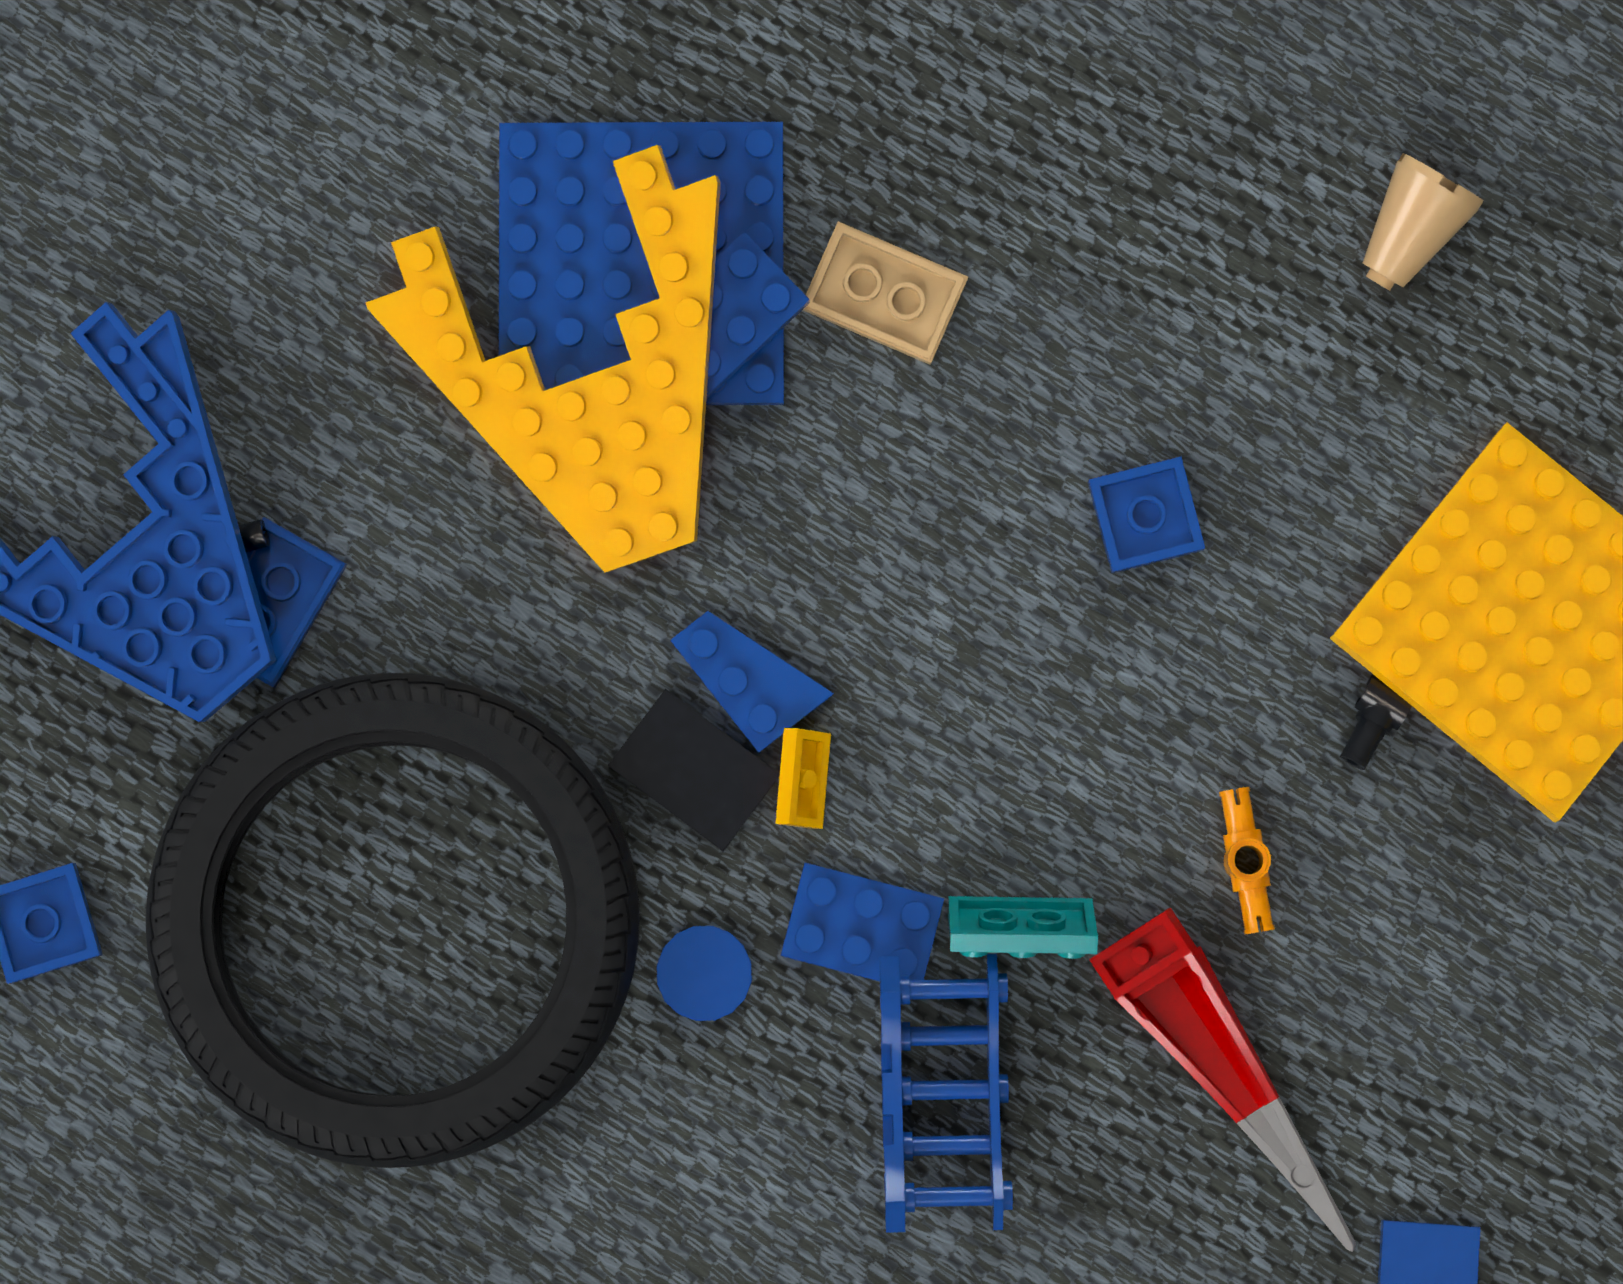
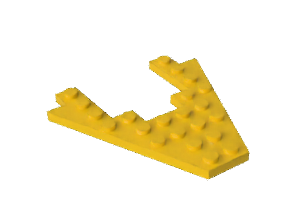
[366,145,721,573]

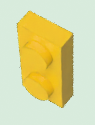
[775,728,831,829]

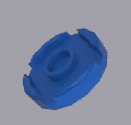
[657,926,752,1021]

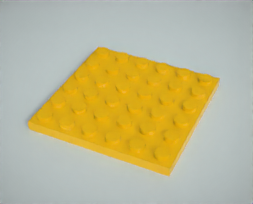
[1330,422,1623,823]

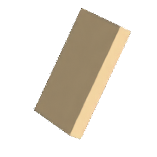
[803,221,968,365]

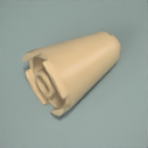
[1363,153,1484,291]

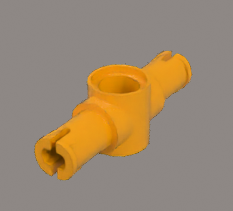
[1219,787,1275,935]

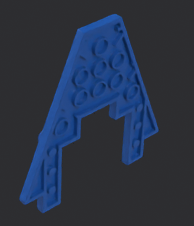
[0,302,277,722]

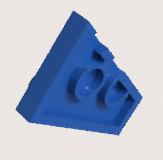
[670,611,834,753]

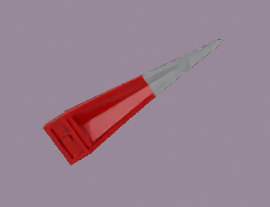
[1089,907,1356,1252]

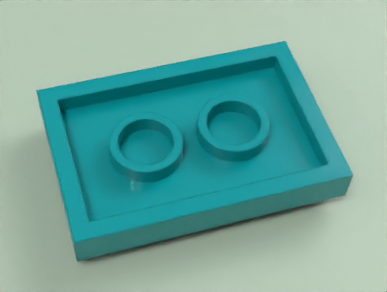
[948,896,1098,959]

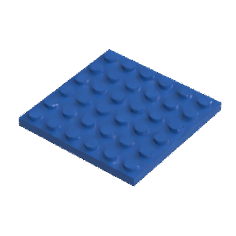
[499,122,784,405]

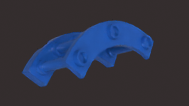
[880,953,1013,1233]

